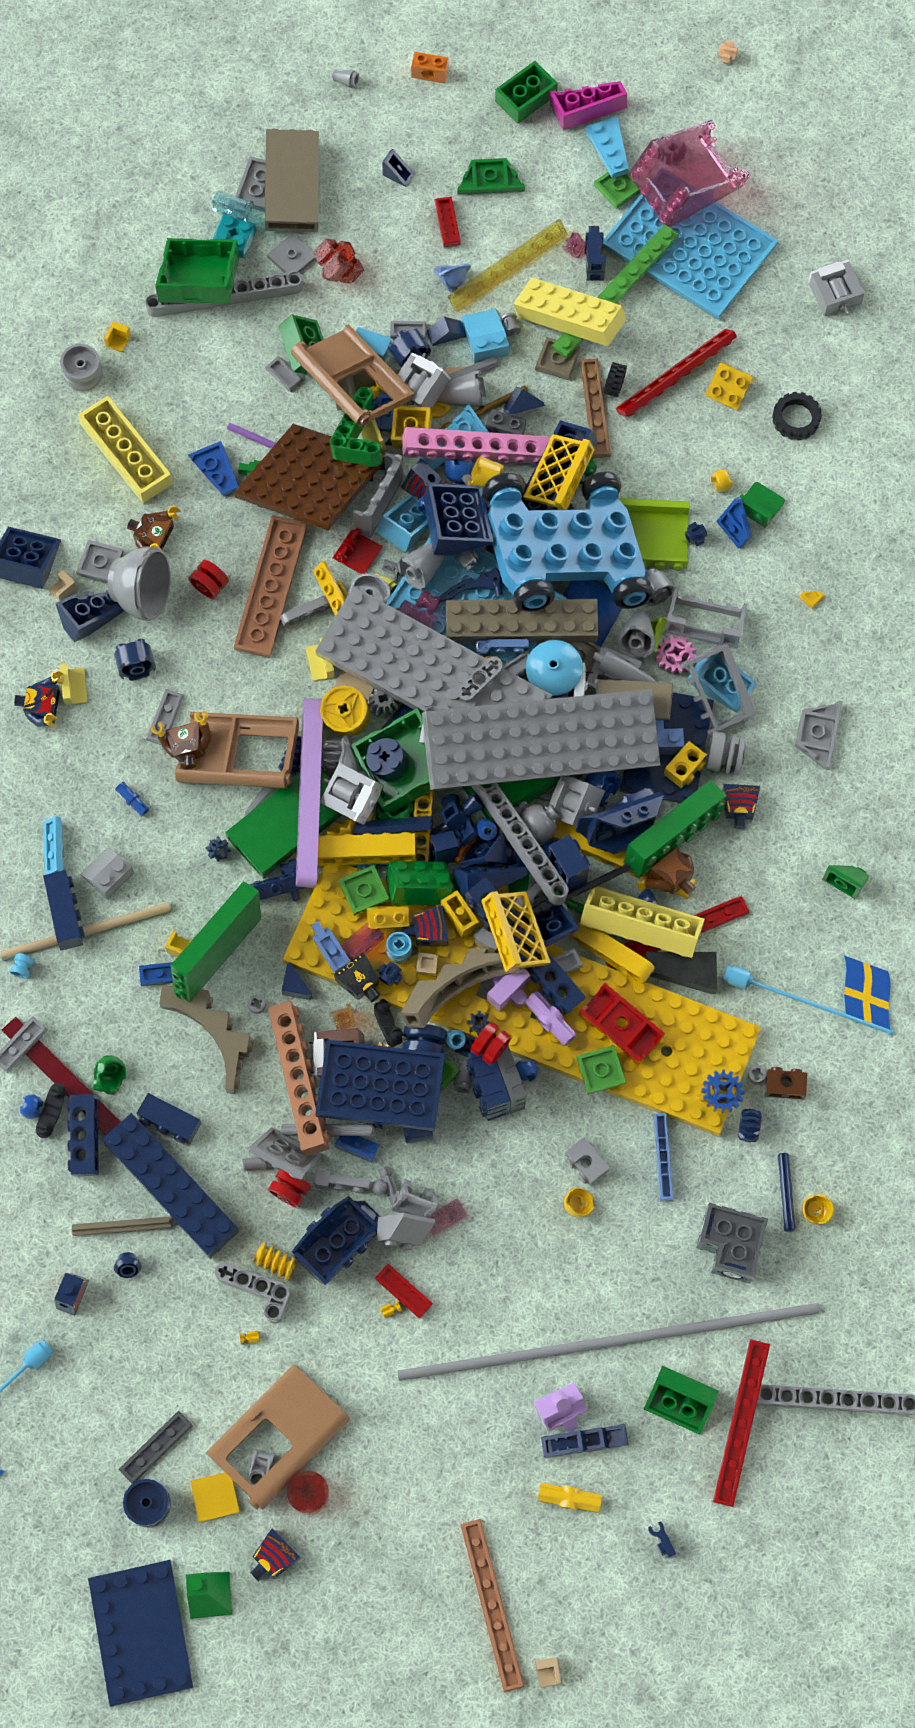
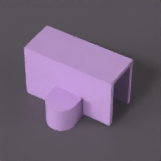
[487,970,530,1012]
[534,1383,588,1432]

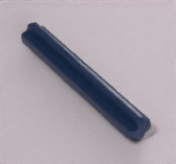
[778,1153,795,1232]

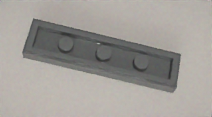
[118,1411,193,1484]

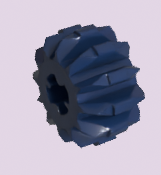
[738,1108,762,1143]

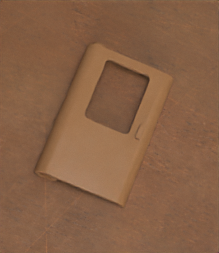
[291,324,414,426]
[175,712,299,789]
[206,1364,350,1510]

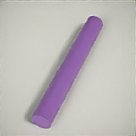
[227,423,276,449]

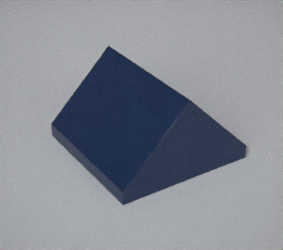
[503,386,545,415]
[459,833,507,868]

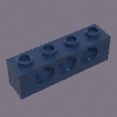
[67,1094,99,1176]

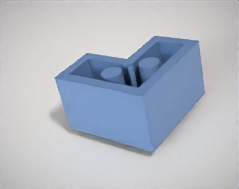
[655,720,684,755]

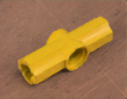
[538,1483,602,1513]

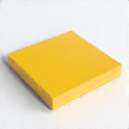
[190,1472,240,1523]

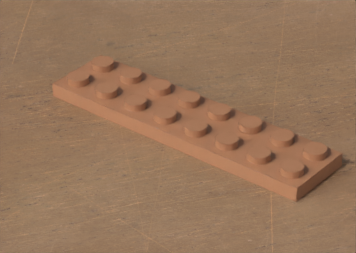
[234,515,308,658]

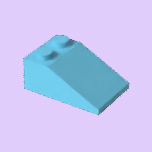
[461,309,509,363]
[376,494,429,552]
[687,650,756,713]

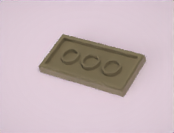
[596,680,673,720]

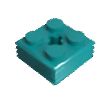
[213,214,256,258]

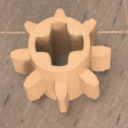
[718,40,738,64]

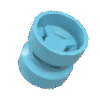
[10,953,35,979]

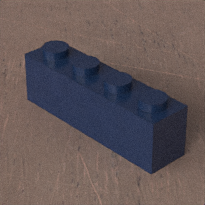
[43,870,85,951]

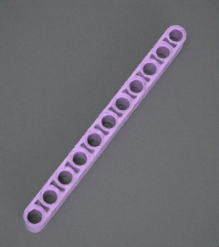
[296,698,323,888]

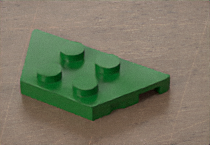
[457,158,525,195]

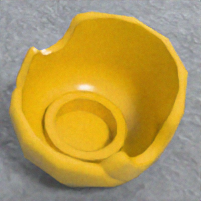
[327,818,356,836]
[564,1187,595,1218]
[802,1194,834,1225]

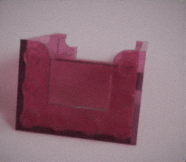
[628,120,750,228]

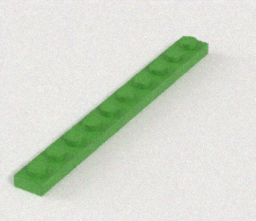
[552,224,679,359]

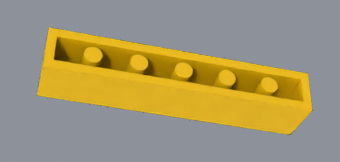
[317,832,416,866]

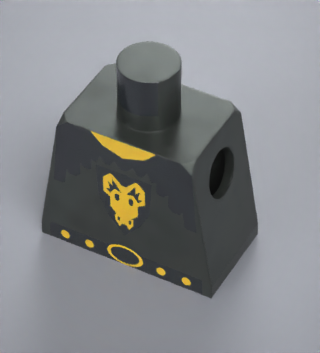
[334,952,380,1002]

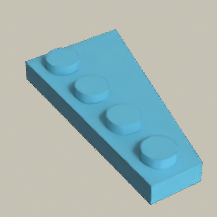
[585,116,629,179]
[419,404,489,470]

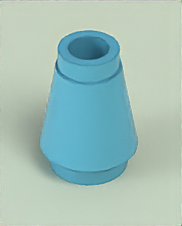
[446,1030,466,1049]

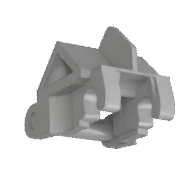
[391,1179,438,1218]

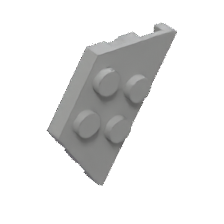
[795,701,843,770]

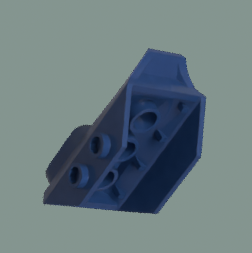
[576,788,664,854]
[291,1196,381,1285]

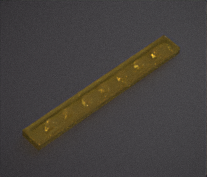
[447,219,568,312]

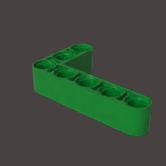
[330,387,382,467]

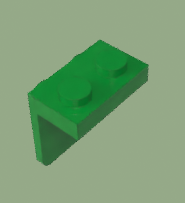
[739,482,785,528]

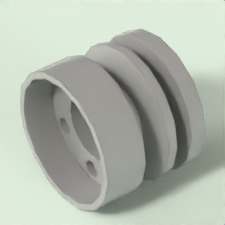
[706,731,746,775]

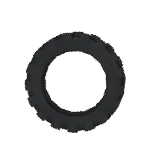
[772,392,822,440]

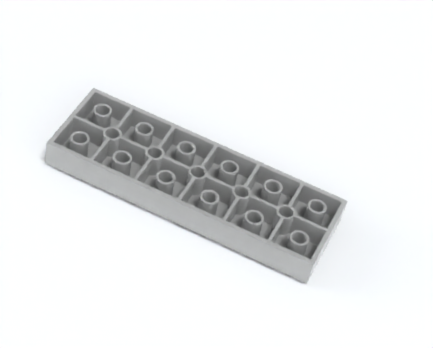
[315,586,552,713]
[422,689,660,790]

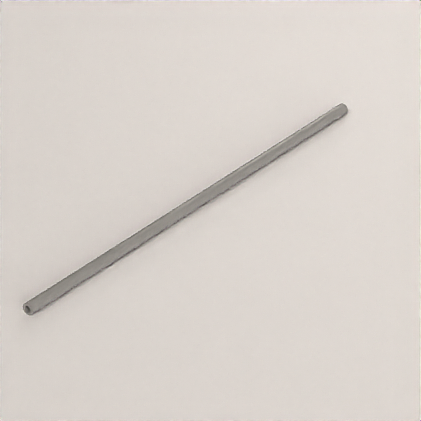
[397,1303,819,1381]

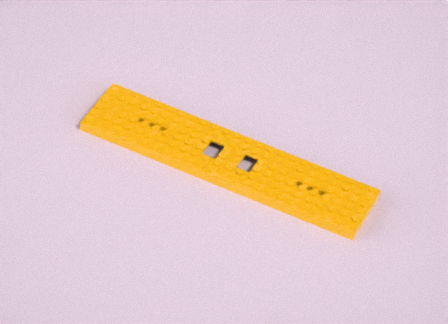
[282,865,761,1137]

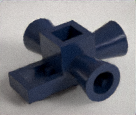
[431,793,485,847]

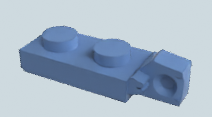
[476,639,529,654]
[312,921,351,974]

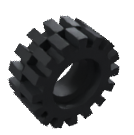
[604,362,627,397]

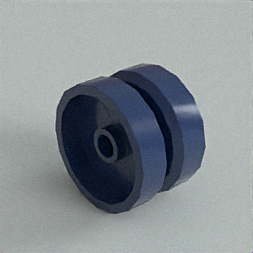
[402,1024,447,1053]
[123,1479,171,1528]

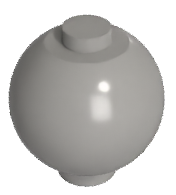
[518,804,560,843]

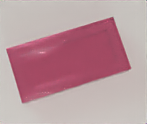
[429,1199,468,1237]

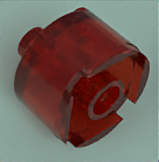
[287,1471,330,1515]

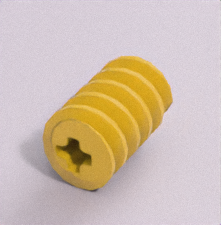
[252,1242,298,1282]

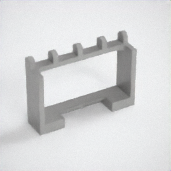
[353,452,403,538]
[664,588,747,649]
[680,644,756,735]

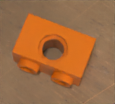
[411,52,449,84]

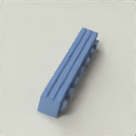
[653,1113,673,1202]

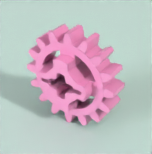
[655,635,696,675]

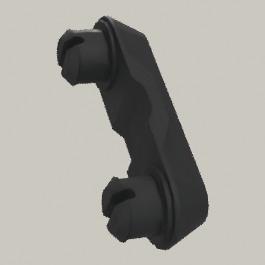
[374,999,404,1047]
[35,1083,66,1138]

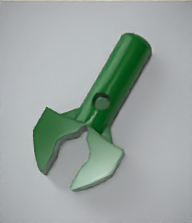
[556,892,584,914]

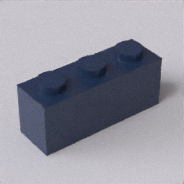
[136,1093,202,1144]

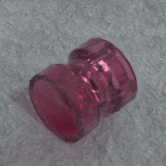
[416,589,441,614]

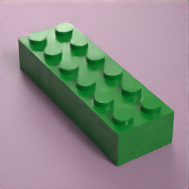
[623,780,727,878]

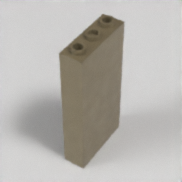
[265,128,319,232]

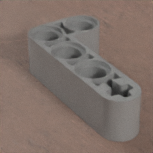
[215,1263,291,1324]

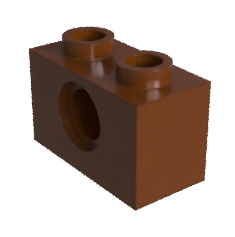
[765,1067,807,1100]

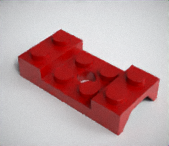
[578,983,665,1066]

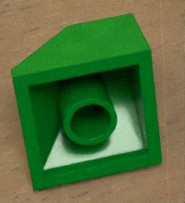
[822,865,869,899]
[186,1572,232,1619]

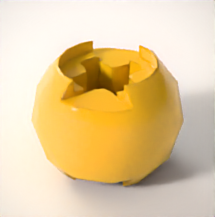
[711,469,733,493]

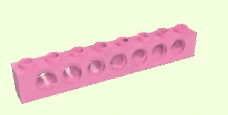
[402,427,549,465]

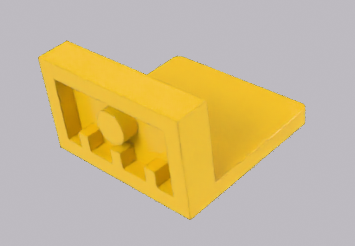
[705,362,755,410]

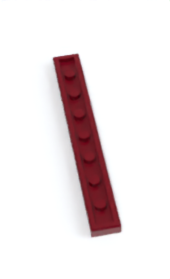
[1,1017,121,1135]

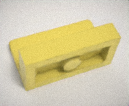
[361,410,387,451]
[306,638,335,681]
[60,664,88,705]

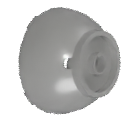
[108,547,171,621]

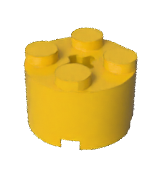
[468,456,504,498]

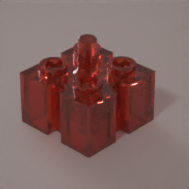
[313,238,365,284]

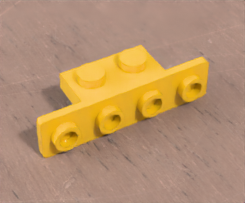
[313,561,347,616]

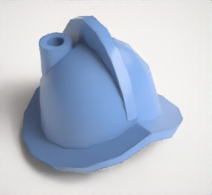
[434,264,471,293]

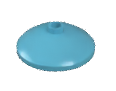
[526,640,583,696]

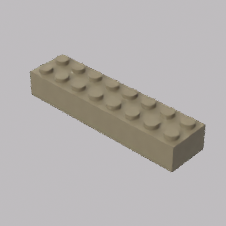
[446,599,598,643]

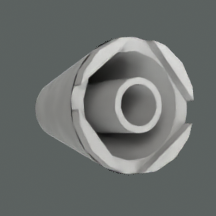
[438,370,486,407]
[397,543,447,590]
[618,611,655,659]

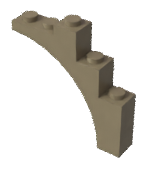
[401,948,525,1028]
[159,985,254,1094]

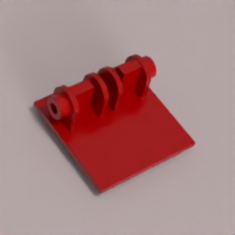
[332,528,383,574]

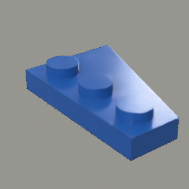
[188,441,239,497]

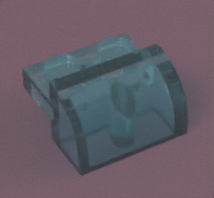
[212,190,254,222]

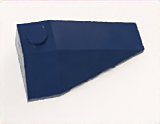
[56,590,124,643]
[453,863,530,895]

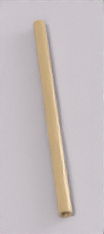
[0,902,171,960]

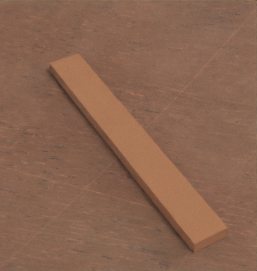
[460,1519,524,1692]

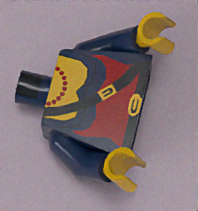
[14,670,64,728]

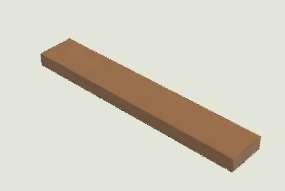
[580,358,611,459]

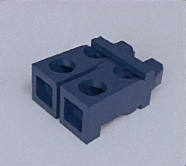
[584,226,606,281]

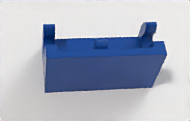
[335,1136,380,1163]

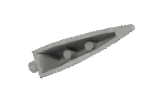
[593,651,657,682]

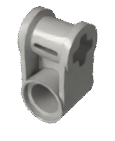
[248,1449,275,1485]

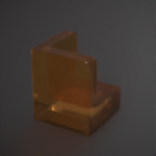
[332,1003,355,1030]

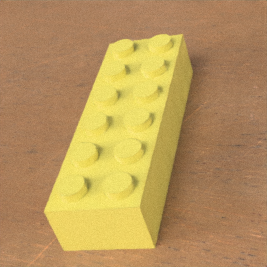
[514,278,626,346]
[78,396,173,504]
[580,886,704,958]

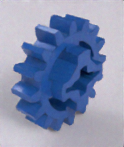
[701,1070,745,1114]

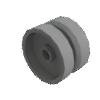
[60,344,103,391]
[345,573,390,604]

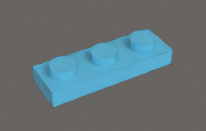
[44,816,63,875]

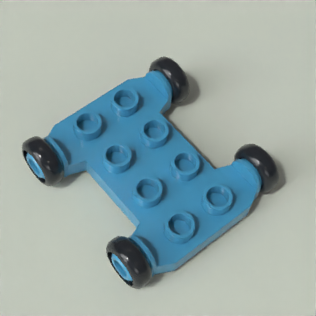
[484,471,654,612]

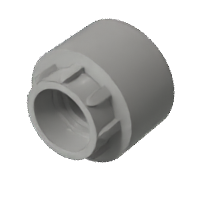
[644,569,674,606]

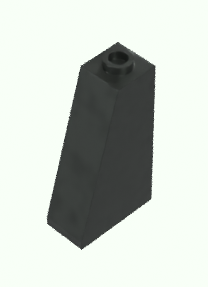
[645,952,718,994]

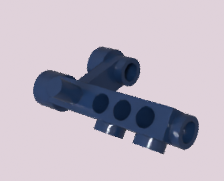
[249,859,317,901]

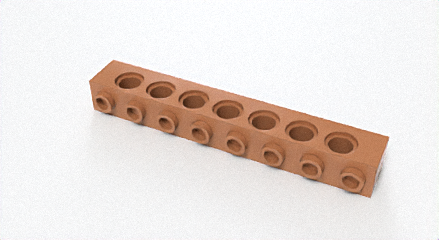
[268,1000,331,1156]

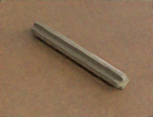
[72,1216,172,1236]

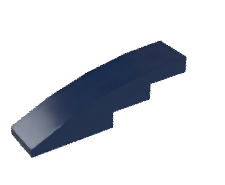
[541,1424,629,1458]

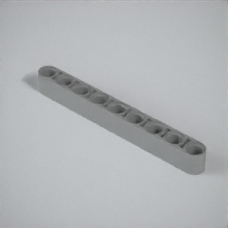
[145,271,303,317]
[472,783,568,905]
[735,1384,915,1415]

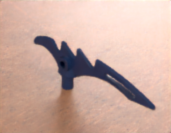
[434,568,505,603]

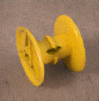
[320,685,370,737]

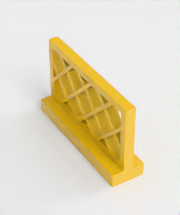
[524,434,594,510]
[481,891,551,972]

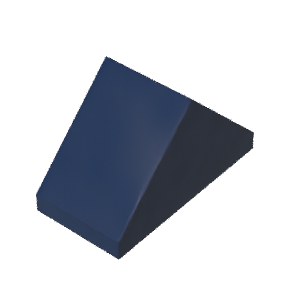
[382,149,415,187]
[427,316,466,346]
[281,963,313,1000]

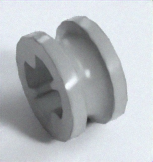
[248,995,266,1014]
[748,1065,766,1084]

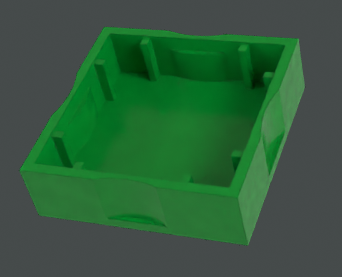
[155,238,240,304]
[351,708,432,814]

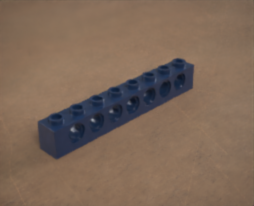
[464,877,586,1015]

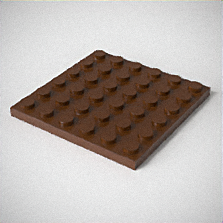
[234,424,385,531]

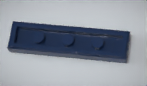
[354,816,433,835]

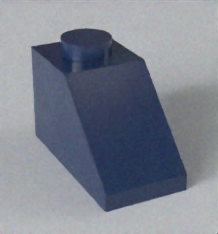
[430,830,461,865]

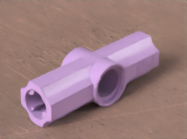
[525,991,577,1046]

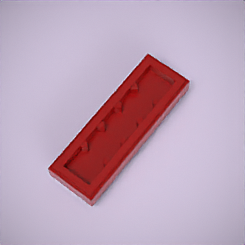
[434,196,461,248]
[374,1264,433,1319]

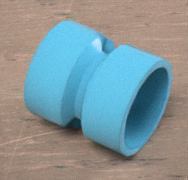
[386,932,412,964]

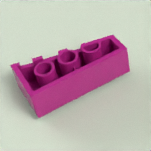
[550,81,627,131]

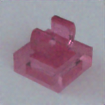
[562,233,585,258]

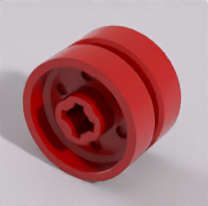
[188,560,229,600]
[470,1021,512,1066]
[267,1169,312,1208]

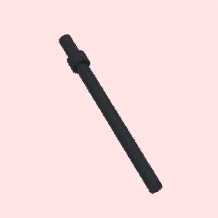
[527,864,630,919]

